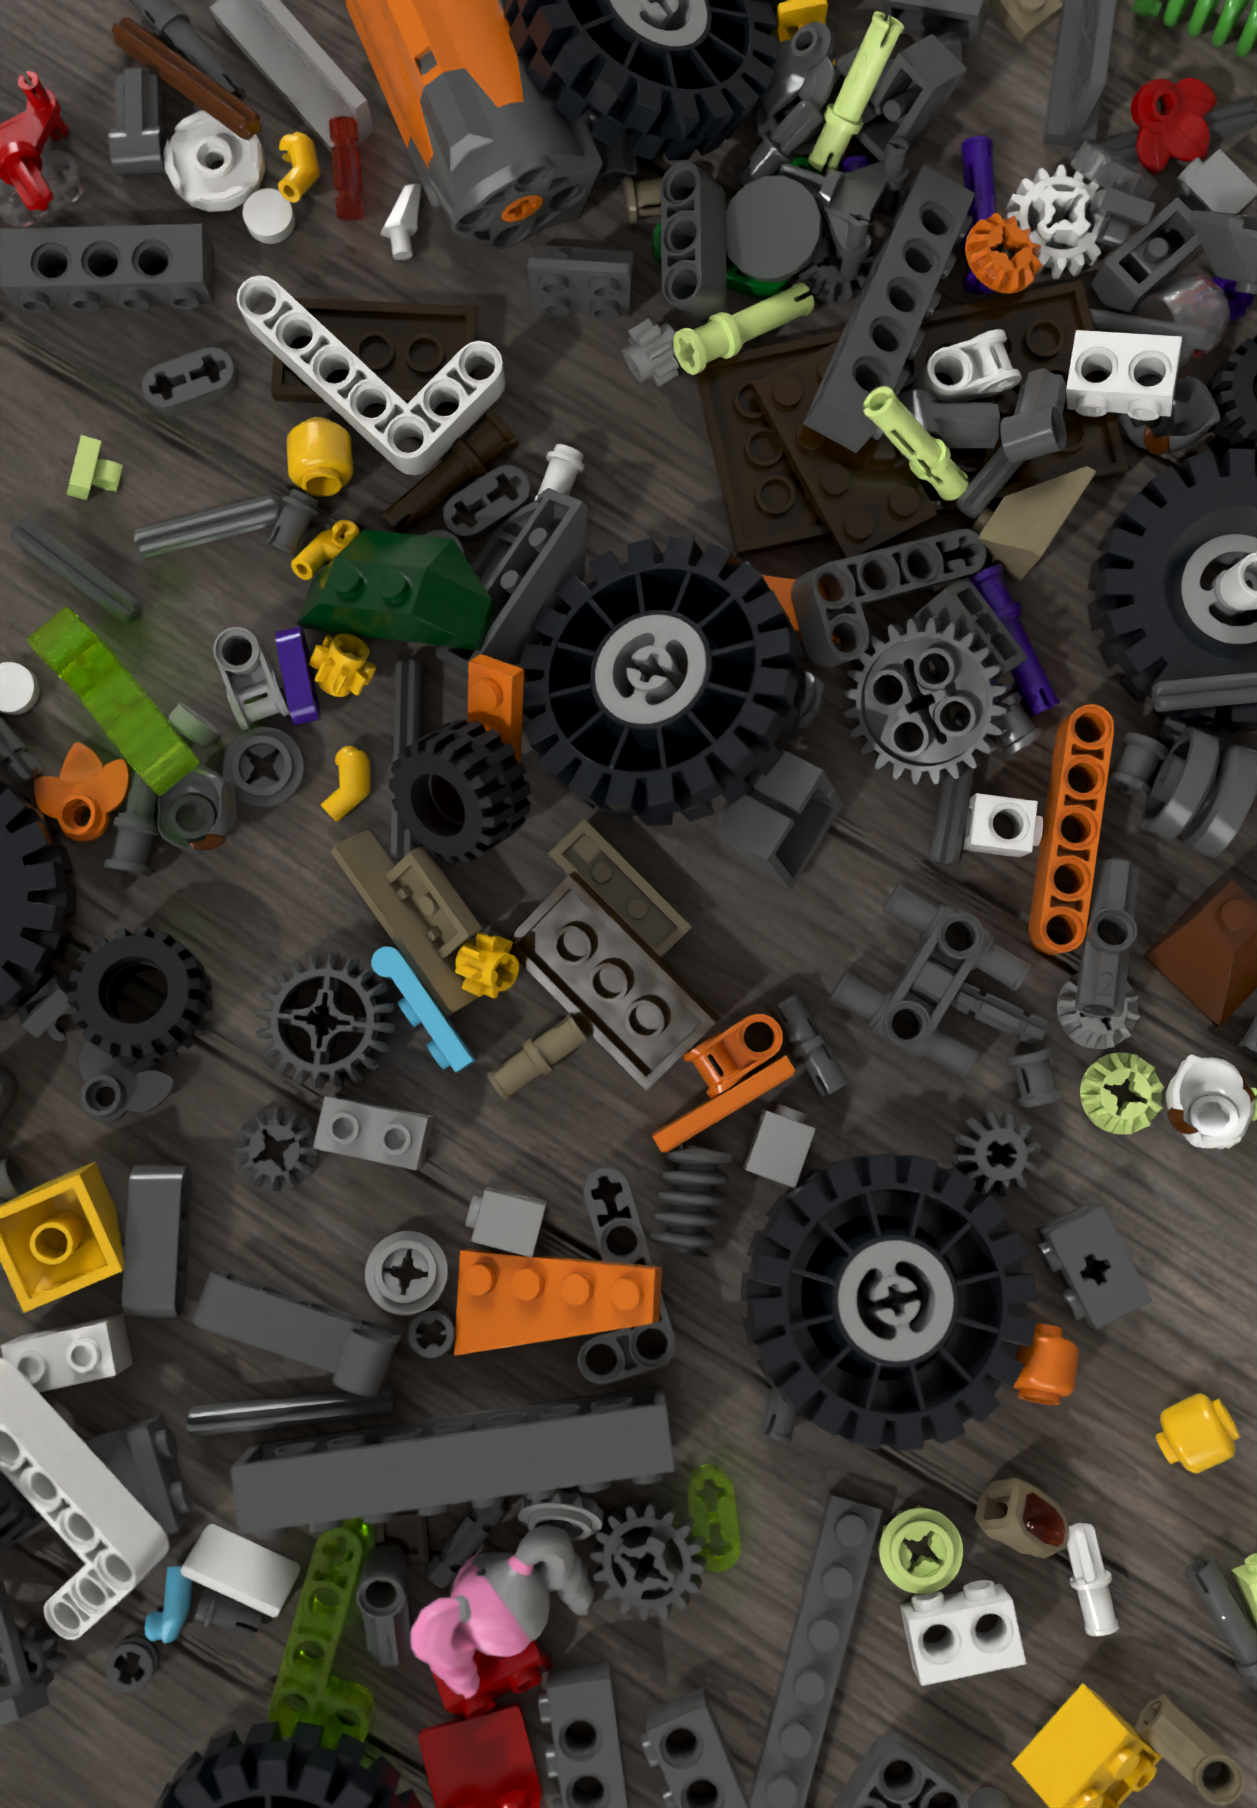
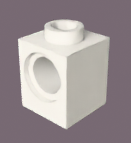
[961,793,1043,858]

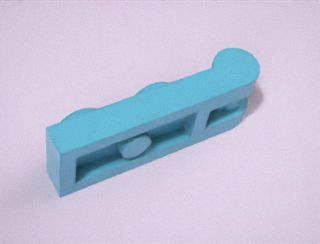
[371,947,477,1073]

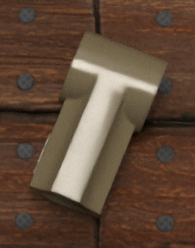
[1134,1694,1244,1806]

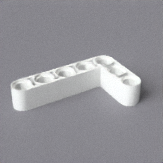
[236,275,506,475]
[0,1358,169,1640]

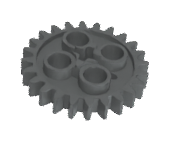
[843,616,1012,785]

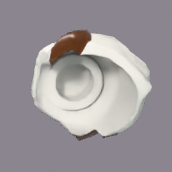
[1165,1055,1255,1149]

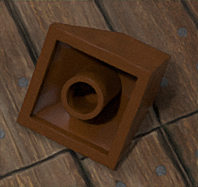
[1143,879,1257,1027]

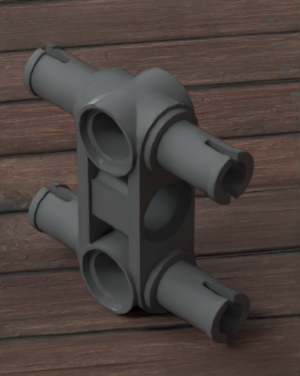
[829,883,1032,1079]

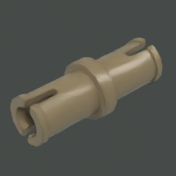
[487,1014,589,1101]

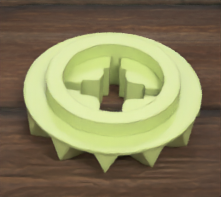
[1080,1052,1164,1134]
[878,1505,963,1594]

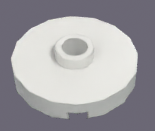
[164,110,265,212]

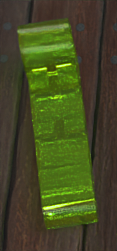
[26,605,201,796]
[268,1517,375,1750]

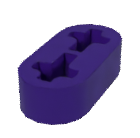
[275,627,321,725]

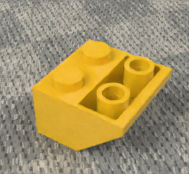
[1011,1683,1162,1808]

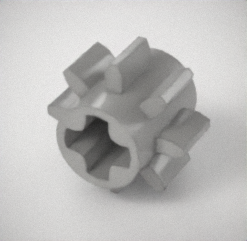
[622,318,680,387]

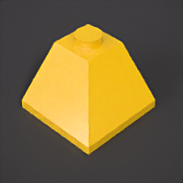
[0,1162,125,1313]

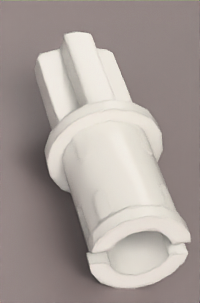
[1067,1523,1119,1636]

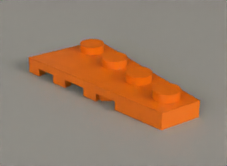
[454,1249,662,1356]

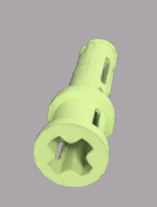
[673,282,814,375]

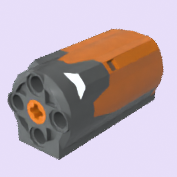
[346,0,603,249]

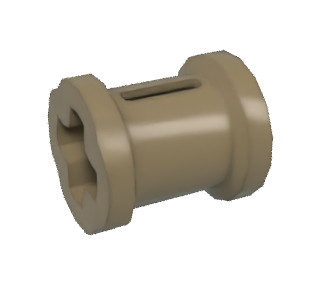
[623,172,666,224]

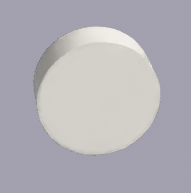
[243,188,295,244]
[0,662,40,715]

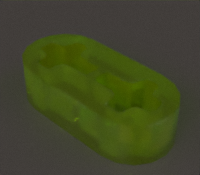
[686,1464,741,1572]

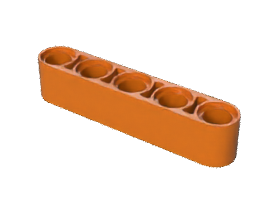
[1028,704,1114,955]

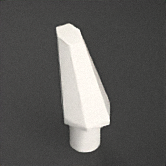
[381,184,421,260]

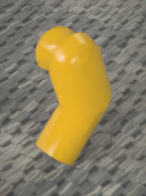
[278,132,320,203]
[291,520,360,580]
[320,746,371,823]

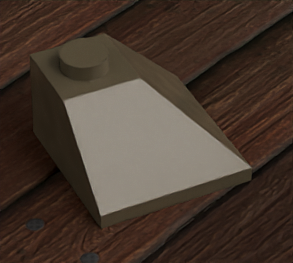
[970,466,1096,584]

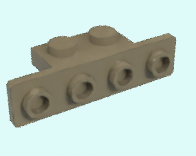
[331,830,483,1016]

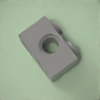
[313,1095,434,1170]

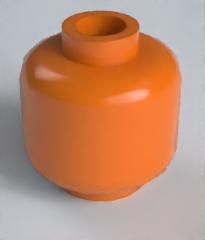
[1013,1323,1079,1405]

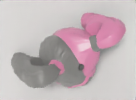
[411,1524,595,1698]

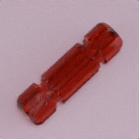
[329,116,365,222]

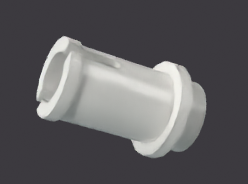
[534,444,585,502]

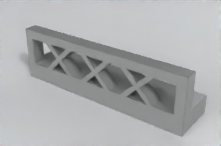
[209,0,375,161]

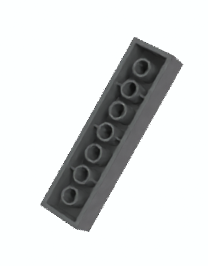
[231,1385,675,1539]

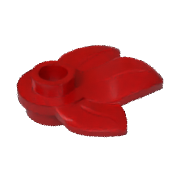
[1131,77,1217,175]

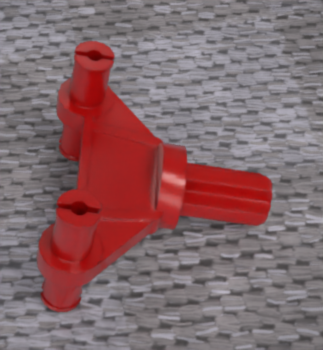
[0,71,69,212]

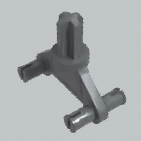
[778,137,909,281]

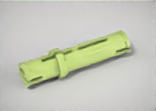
[808,11,904,174]
[863,386,969,501]

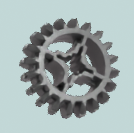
[255,951,397,1091]

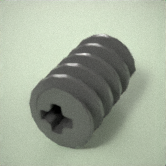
[649,1143,733,1258]

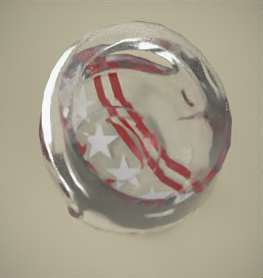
[1137,274,1230,371]

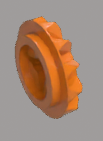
[965,212,1042,294]

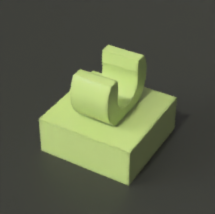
[67,435,123,501]

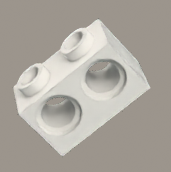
[1066,330,1182,421]
[1,1313,133,1392]
[899,1580,1026,1686]

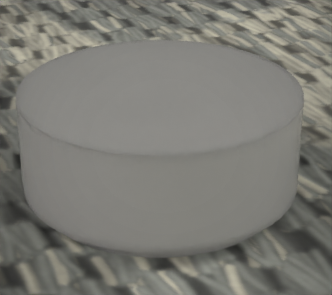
[168,702,221,748]

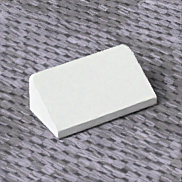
[180,1524,301,1618]

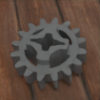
[590,1497,708,1621]

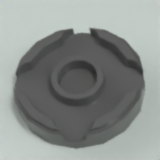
[725,176,823,283]

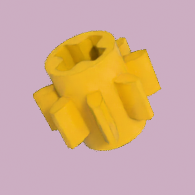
[308,634,377,697]
[455,932,519,999]

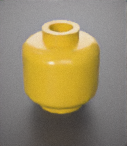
[287,417,353,497]
[1155,1393,1241,1474]

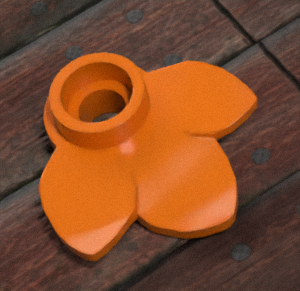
[34,742,131,842]

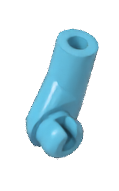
[145,1566,193,1644]

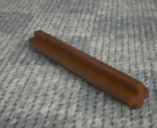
[111,17,262,140]

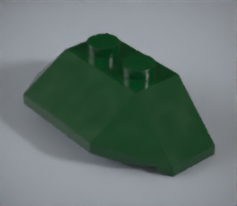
[297,530,495,651]

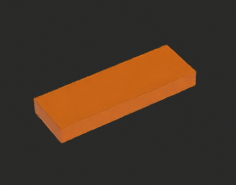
[651,1055,795,1153]

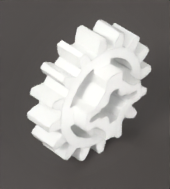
[1005,165,1107,279]

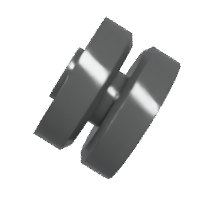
[1141,726,1257,858]

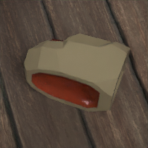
[975,1478,1069,1559]

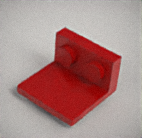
[418,1702,547,1808]

